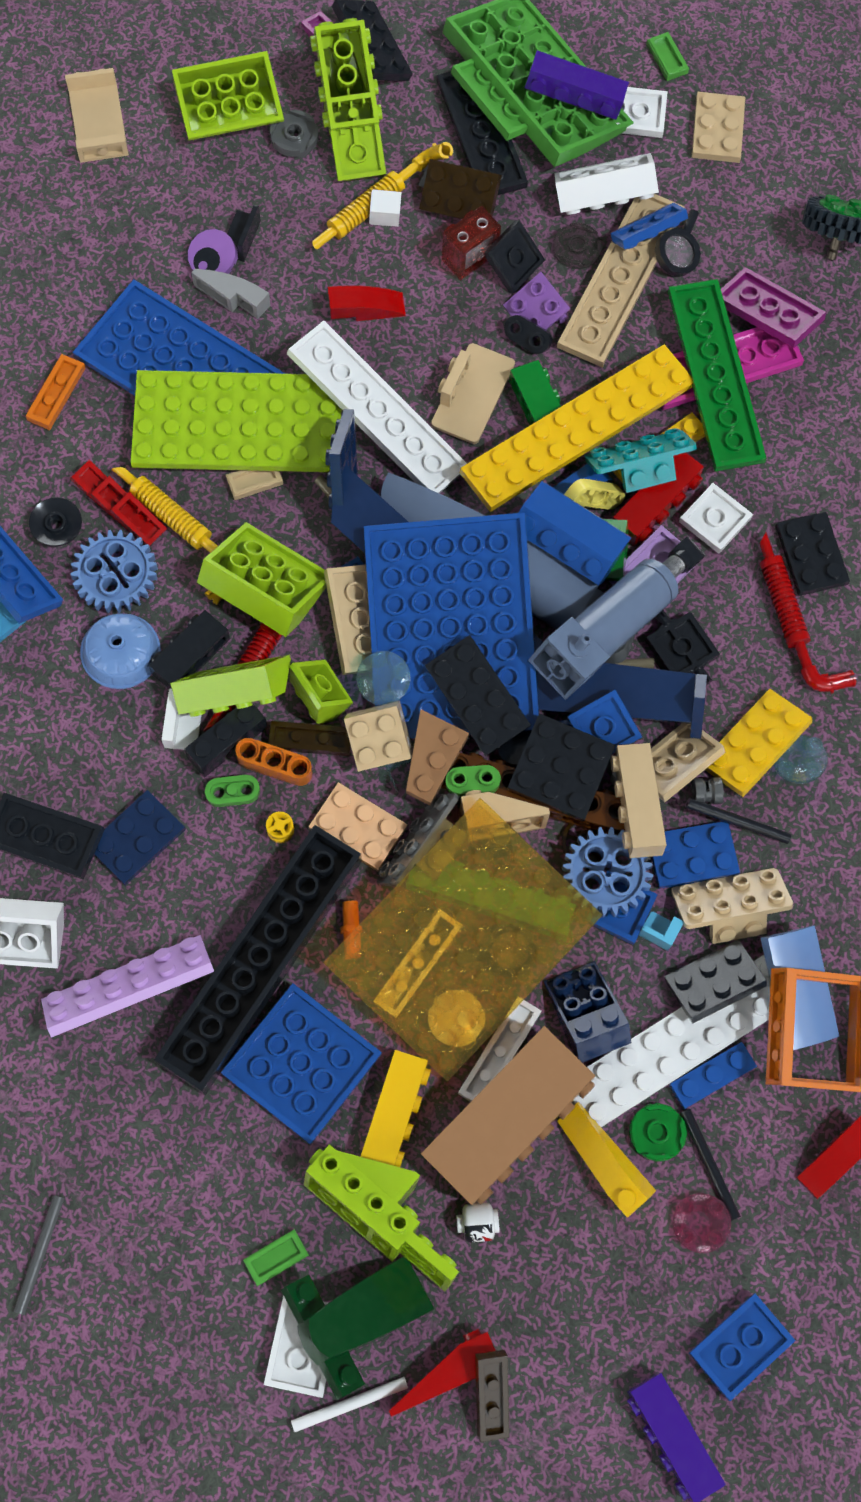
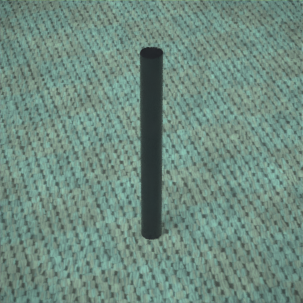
[686,797,791,844]
[680,1109,741,1221]

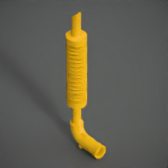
[312,142,453,249]
[111,467,222,605]

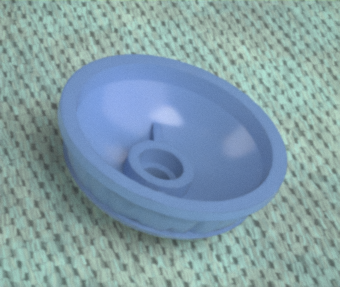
[80,614,161,689]

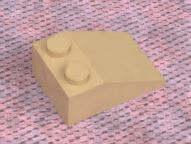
[459,790,550,843]

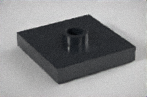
[483,220,545,293]

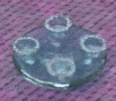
[356,651,410,705]
[774,735,828,784]

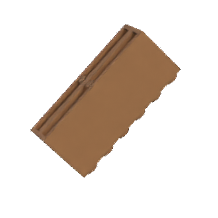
[421,1026,595,1205]

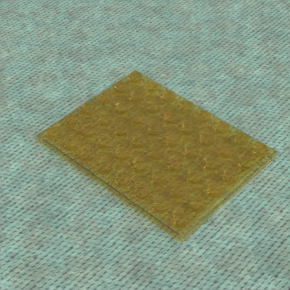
[323,798,602,1082]

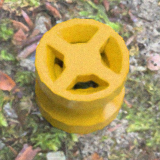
[266,811,294,843]

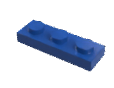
[610,203,688,249]
[669,1042,757,1110]

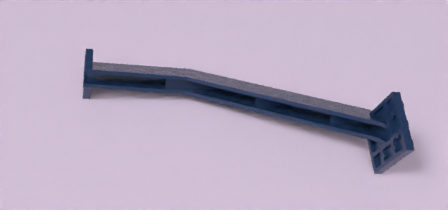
[325,409,707,739]

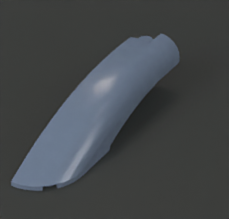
[380,472,604,630]

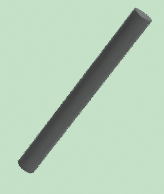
[13,1195,65,1315]

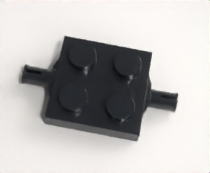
[645,610,720,685]

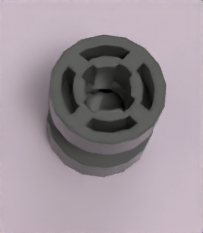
[691,777,723,805]

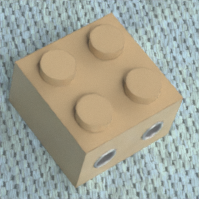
[344,701,413,772]

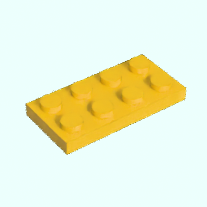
[705,689,812,797]

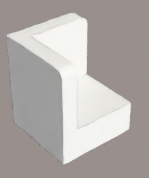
[369,190,401,227]

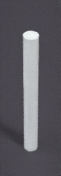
[291,1377,408,1432]

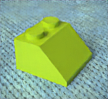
[289,659,353,724]

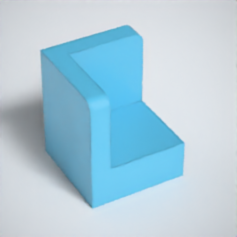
[639,912,684,951]

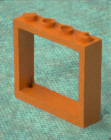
[766,968,861,1092]

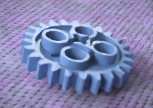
[71,530,158,613]
[562,827,653,918]

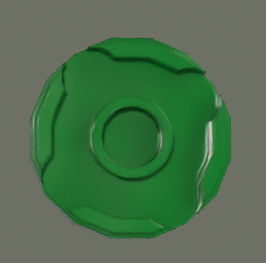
[629,1103,687,1162]

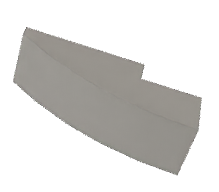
[191,269,271,319]

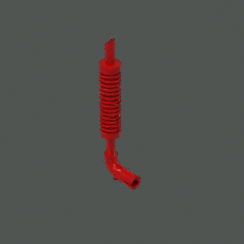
[759,532,856,694]
[203,623,282,732]

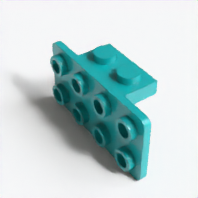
[584,428,697,493]

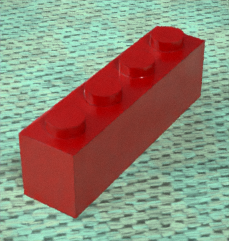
[613,452,704,546]

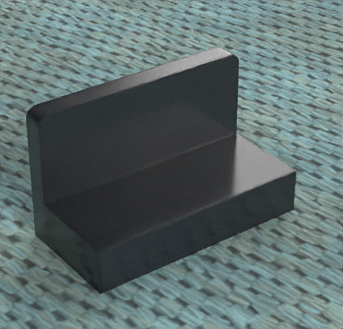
[227,205,261,262]

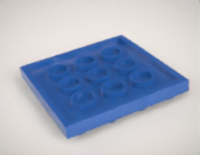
[221,983,382,1145]

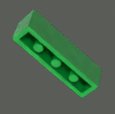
[509,360,561,425]

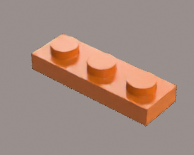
[26,354,86,430]

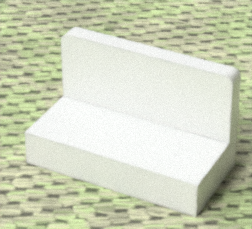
[162,689,202,750]

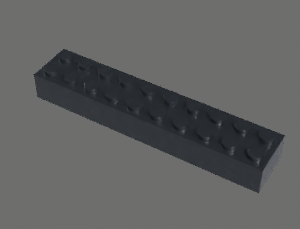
[154,825,362,1095]

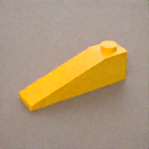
[557,1102,656,1218]

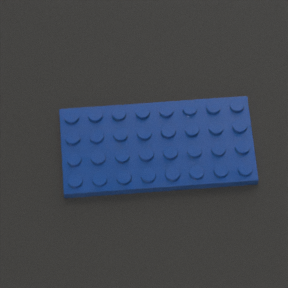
[72,279,285,396]

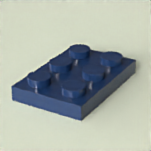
[94,790,186,886]

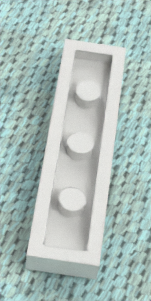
[458,996,542,1102]

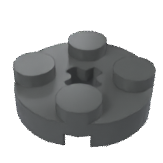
[270,110,319,158]

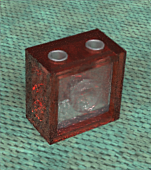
[442,206,501,280]

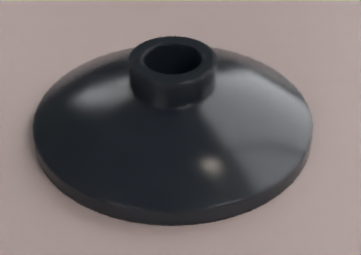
[29,498,82,547]

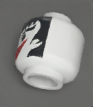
[456,1202,499,1243]

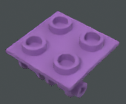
[503,272,571,340]

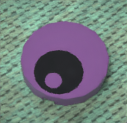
[188,229,238,274]

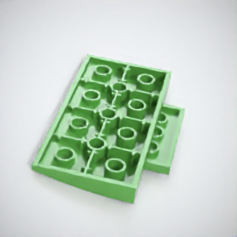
[442,0,634,167]

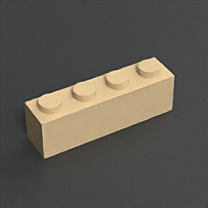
[610,743,667,858]

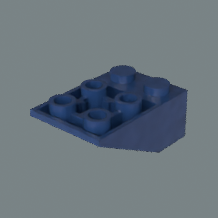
[544,961,632,1063]

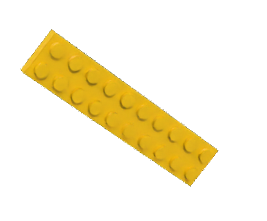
[459,344,693,512]

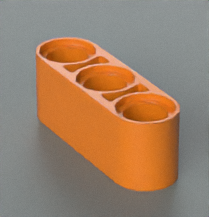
[235,738,313,786]

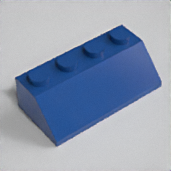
[518,481,632,585]

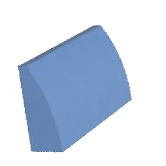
[760,926,839,1050]

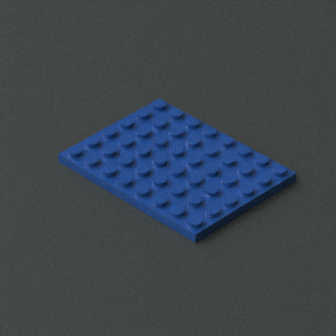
[364,513,539,739]

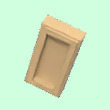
[226,470,283,500]

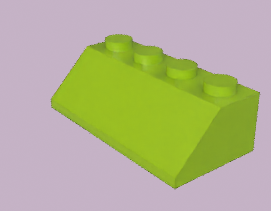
[170,654,291,717]

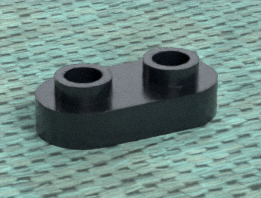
[504,315,552,354]

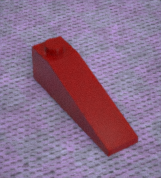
[389,1329,496,1417]

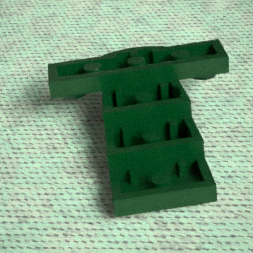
[281,1257,434,1400]

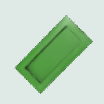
[646,32,689,81]
[243,1229,309,1286]

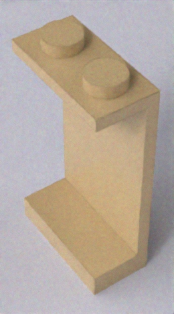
[65,68,129,163]

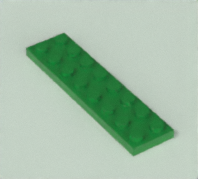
[668,279,767,472]

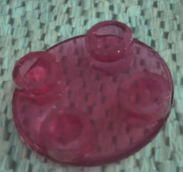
[673,1193,731,1253]

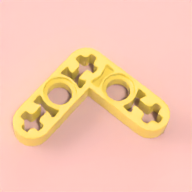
[564,479,625,510]

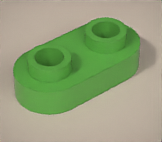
[445,765,501,797]
[205,775,260,807]

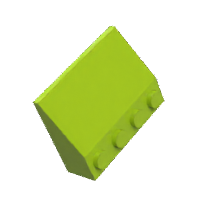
[172,51,284,141]
[197,522,326,637]

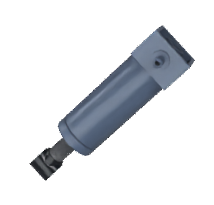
[528,536,706,700]

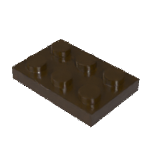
[419,159,502,226]

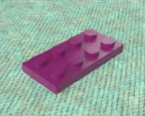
[721,267,826,348]

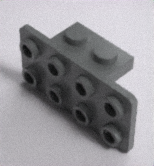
[377,793,466,887]

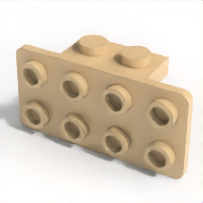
[431,343,515,444]
[672,868,793,944]

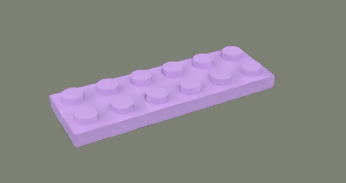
[41,935,214,1037]

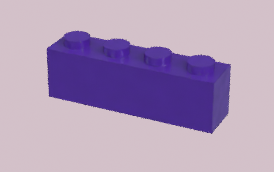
[525,50,629,120]
[627,1373,726,1502]

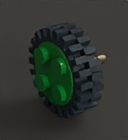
[802,194,861,260]

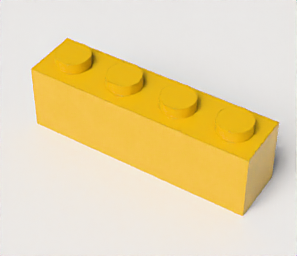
[360,1050,431,1167]

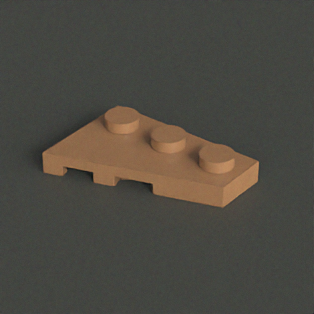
[406,709,469,806]

